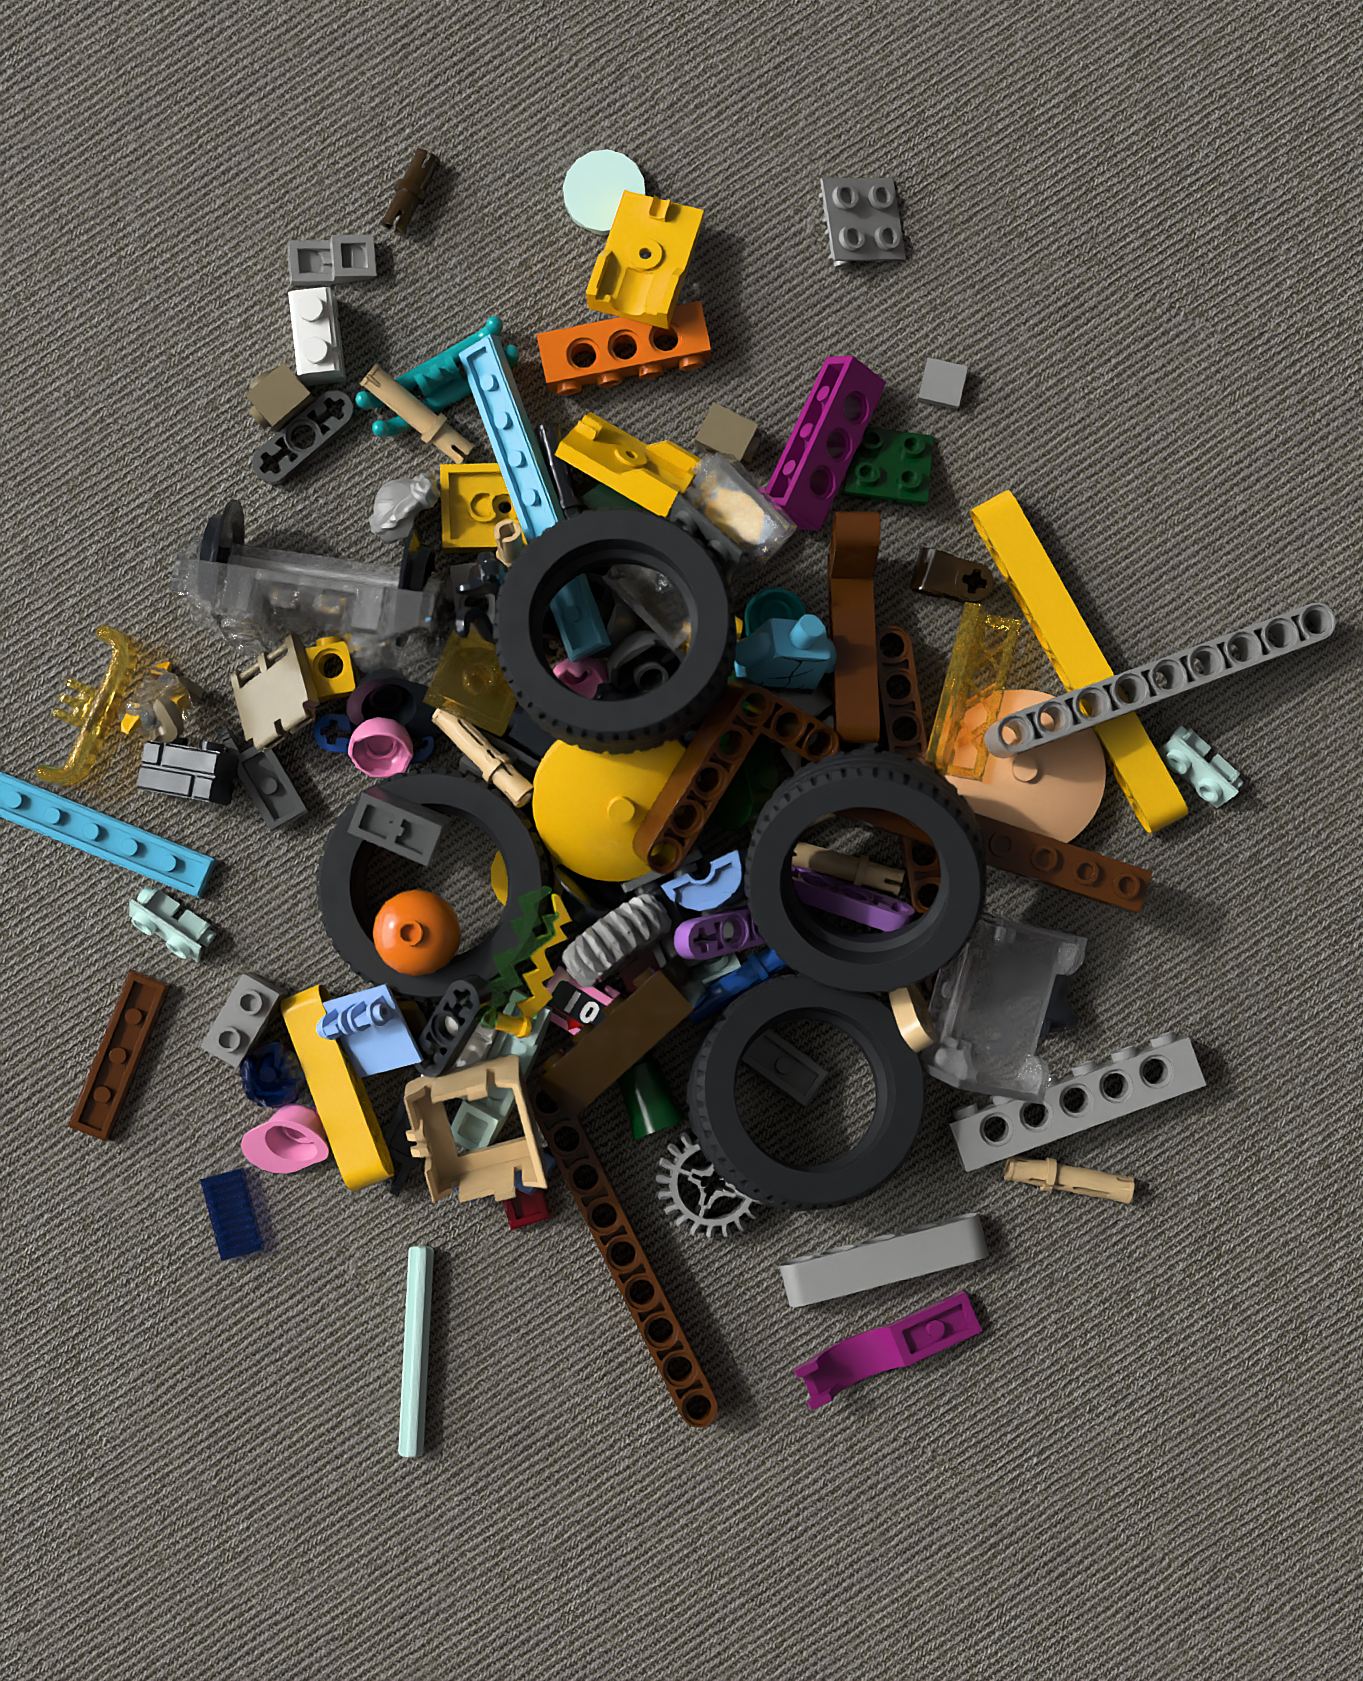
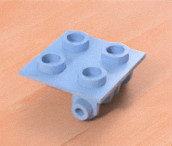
[316,983,424,1078]

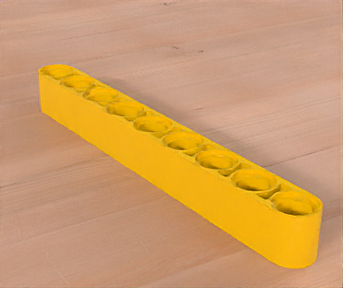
[970,490,1188,835]

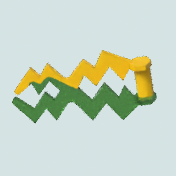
[480,886,571,1039]

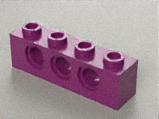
[759,356,886,530]

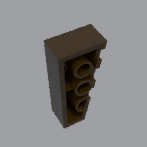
[537,954,711,1120]

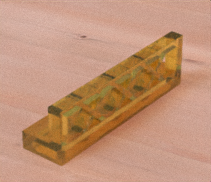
[925,602,1022,782]

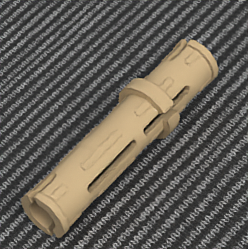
[360,363,475,464]
[432,702,534,808]
[792,841,905,896]
[1004,1155,1134,1204]

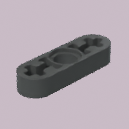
[252,390,356,486]

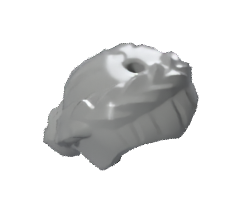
[369,472,441,544]

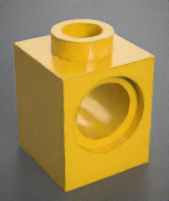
[305,636,359,702]

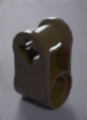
[909,547,994,605]

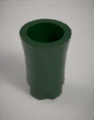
[616,1049,688,1141]

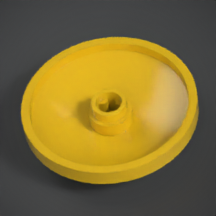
[531,739,701,882]

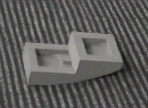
[287,235,377,286]

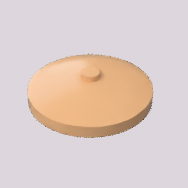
[936,689,1106,843]

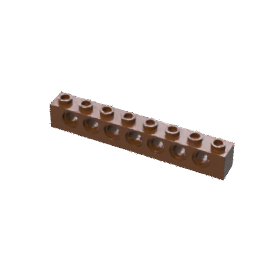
[831,807,1153,913]

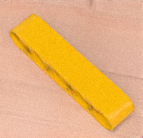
[280,983,394,1192]

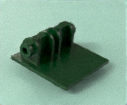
[842,427,933,509]

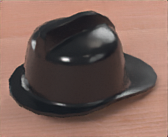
[346,668,446,739]
[554,864,630,928]

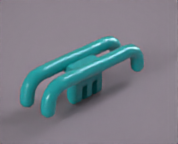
[355,316,520,438]

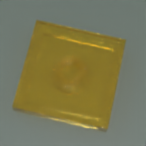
[423,626,517,737]

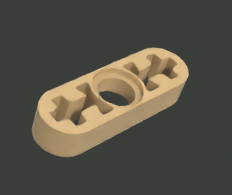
[888,983,937,1053]

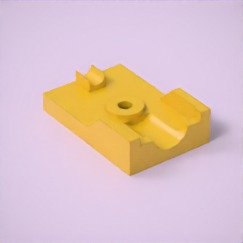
[586,190,705,329]
[555,412,704,517]
[440,463,528,553]

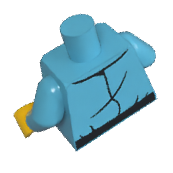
[734,614,837,695]

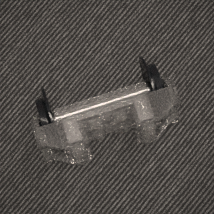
[170,499,447,673]

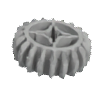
[562,894,672,988]
[656,1131,765,1239]

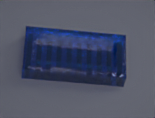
[200,1167,265,1261]

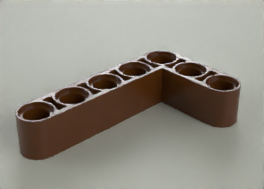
[827,511,880,744]
[632,676,839,874]

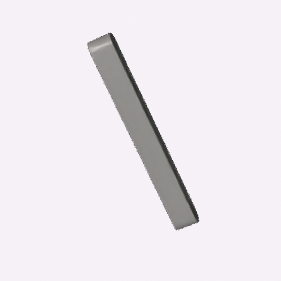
[984,603,1336,759]

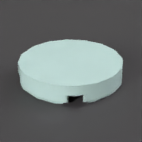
[563,149,646,236]

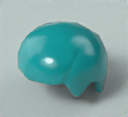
[743,586,807,636]

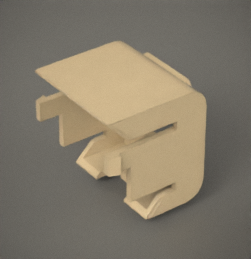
[404,1055,548,1203]

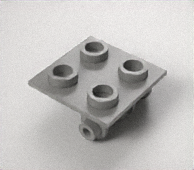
[819,178,906,269]

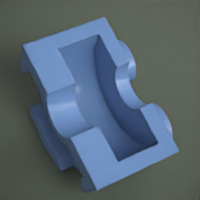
[661,850,748,911]

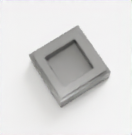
[917,357,968,410]

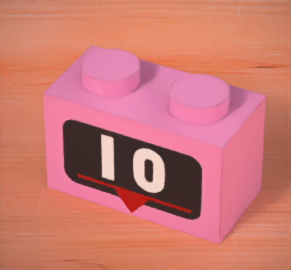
[545,965,628,1035]

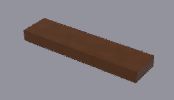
[67,970,172,1142]

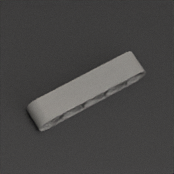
[779,1212,989,1307]

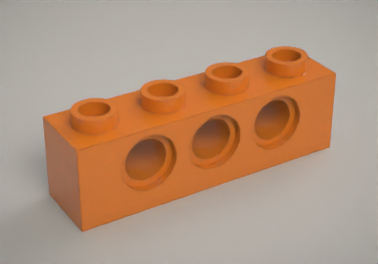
[536,301,711,396]

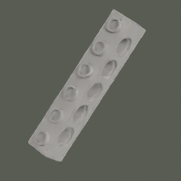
[945,1031,1206,1172]

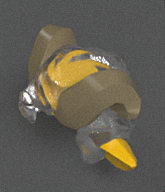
[117,662,203,743]

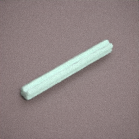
[398,1245,434,1458]

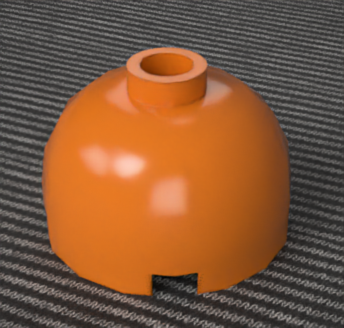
[373,889,462,976]

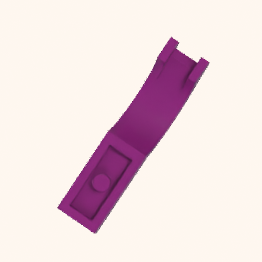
[793,1291,982,1410]

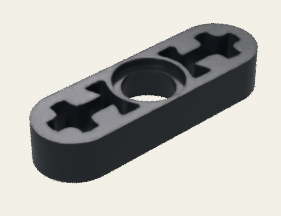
[414,974,492,1077]

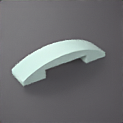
[451,989,552,1150]

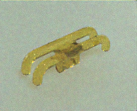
[35,625,138,786]

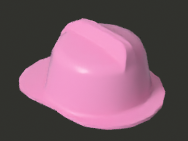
[241,1104,330,1174]

